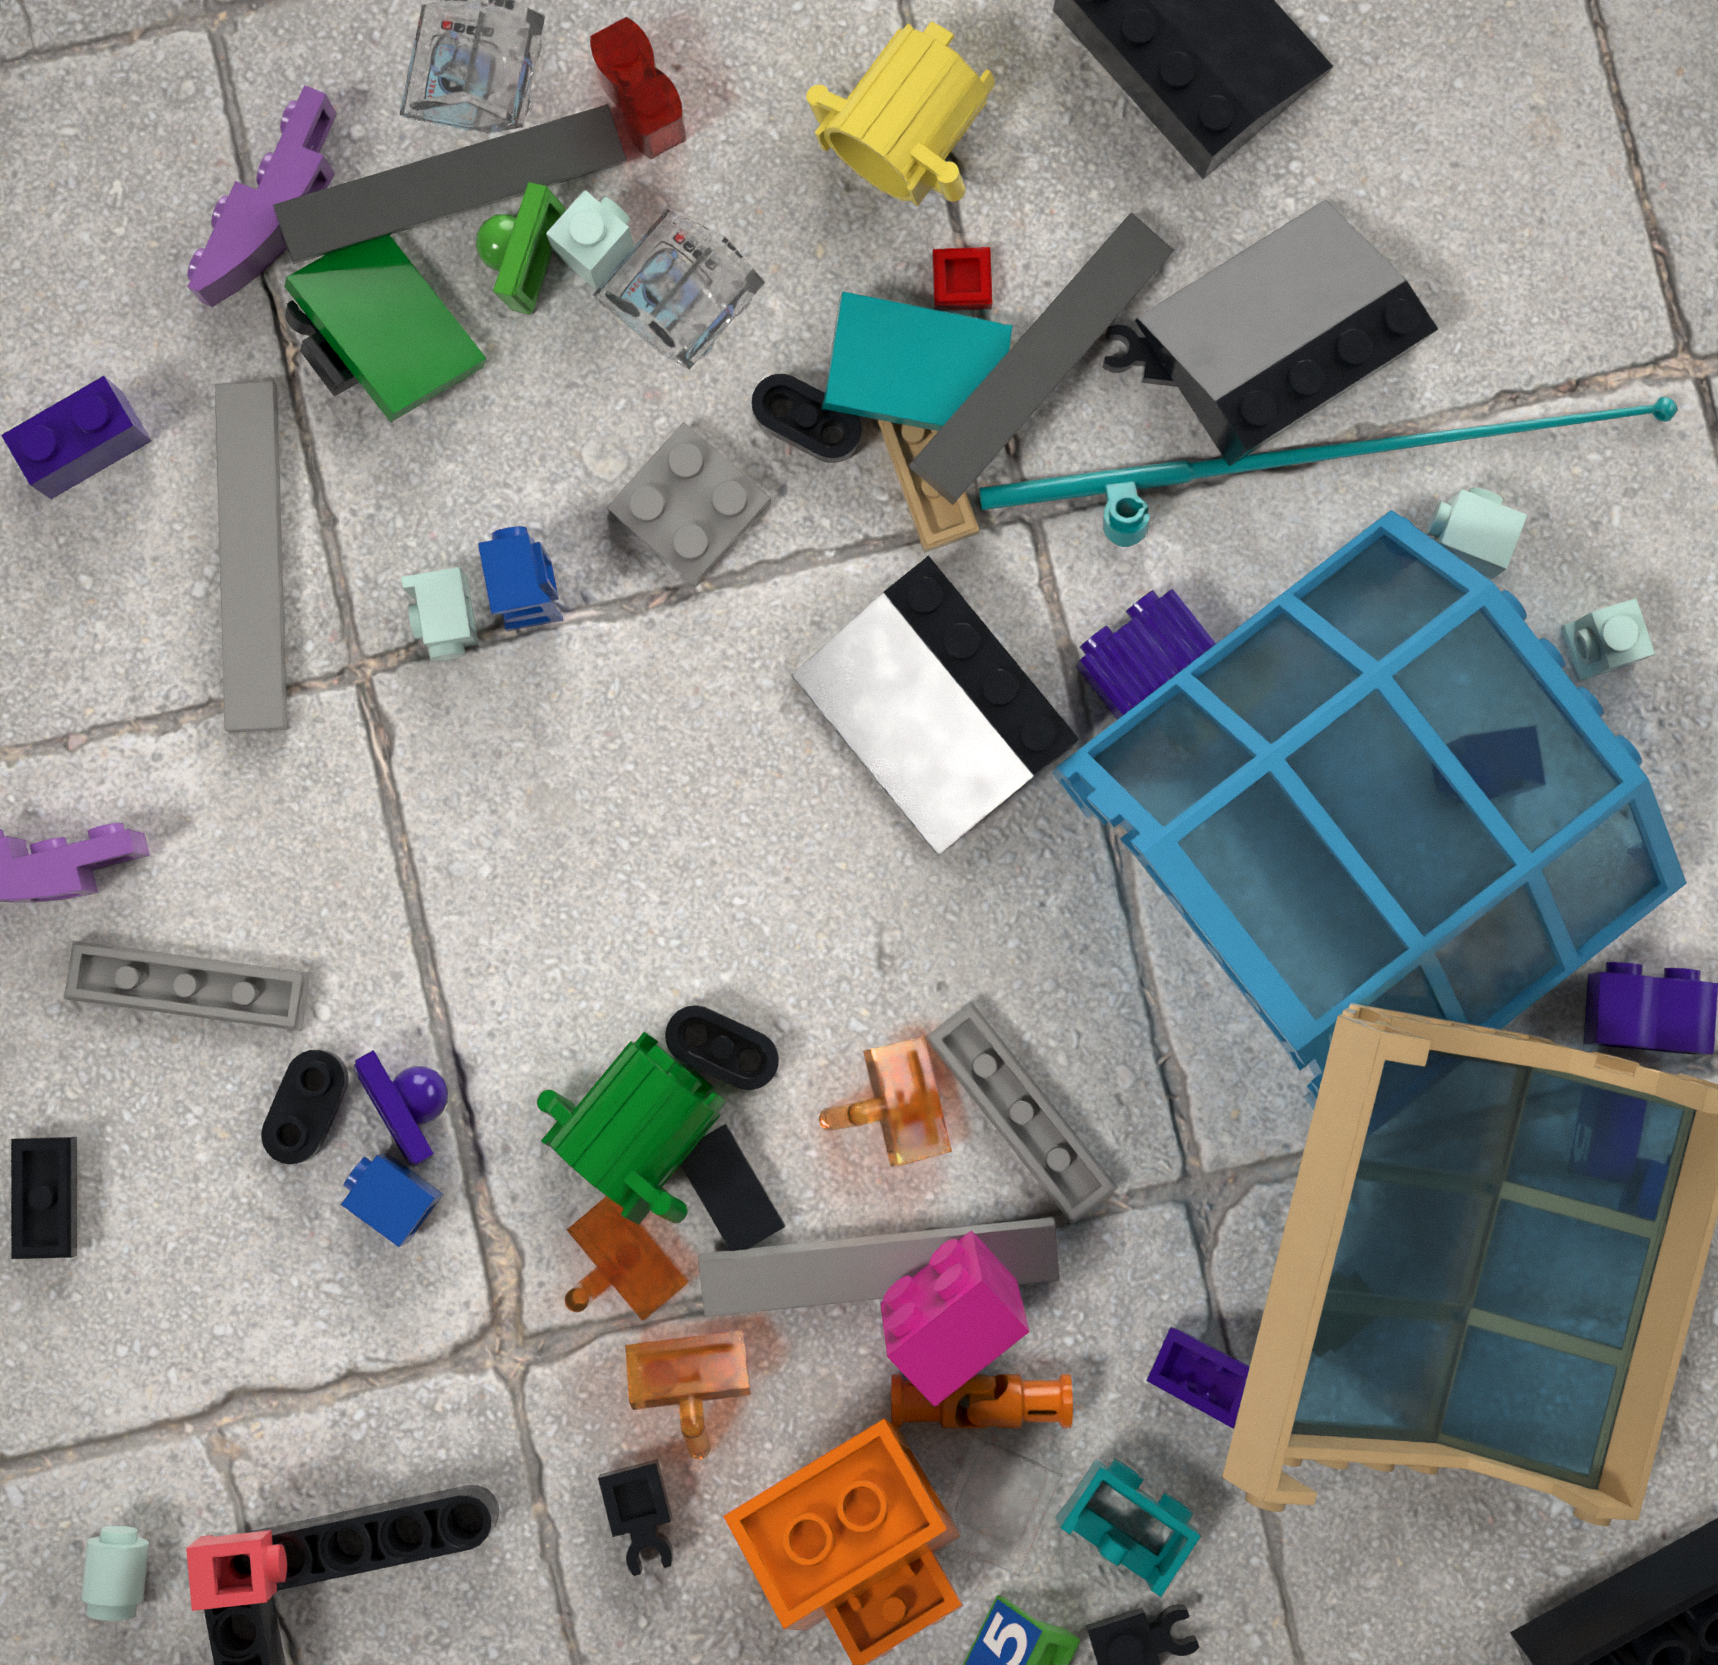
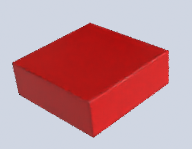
[932,247,993,311]

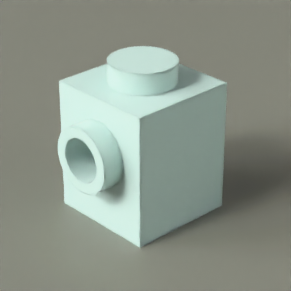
[546,190,635,290]
[1426,487,1527,579]

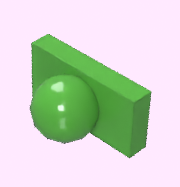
[476,182,566,315]

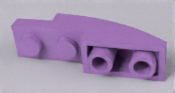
[187,85,337,307]
[0,823,150,903]

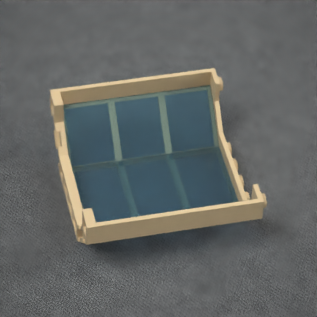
[1222,1003,1718,1526]

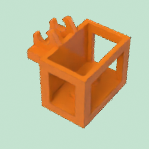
[723,1419,964,1665]

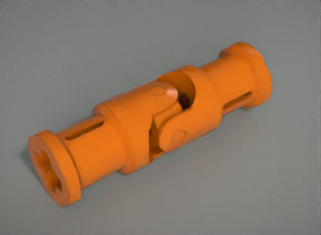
[891,1374,1073,1428]

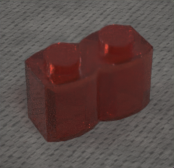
[590,17,687,159]

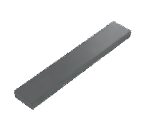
[273,104,627,265]
[909,212,1175,505]

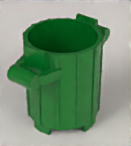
[537,1032,727,1225]

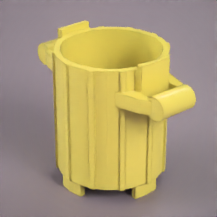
[806,21,995,206]

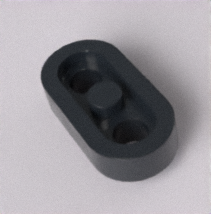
[751,374,861,463]
[665,1005,779,1090]
[261,1049,349,1164]

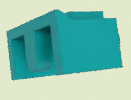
[1055,1458,1201,1597]

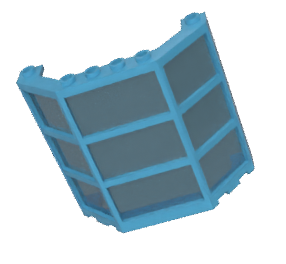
[1052,510,1687,1133]

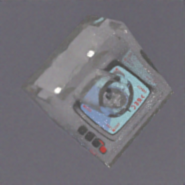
[399,0,545,134]
[593,209,765,370]

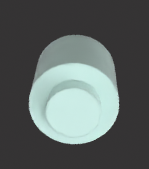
[81,1526,149,1621]

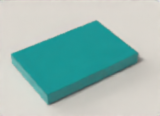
[822,291,1013,431]

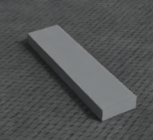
[64,941,310,1031]
[925,1001,1118,1225]

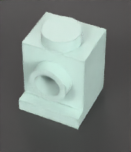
[401,567,479,661]
[1561,598,1655,681]

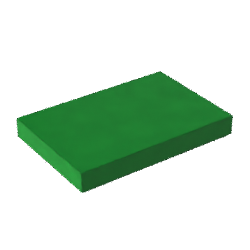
[284,235,487,422]

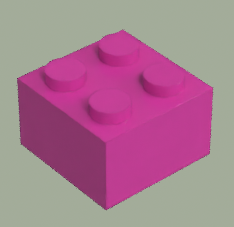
[880,1230,1030,1407]

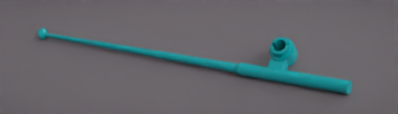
[979,397,1678,547]

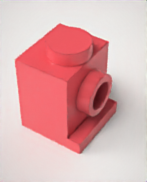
[186,1530,287,1611]

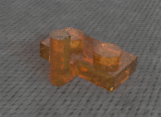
[819,1036,952,1167]
[565,1196,690,1321]
[625,1330,751,1459]

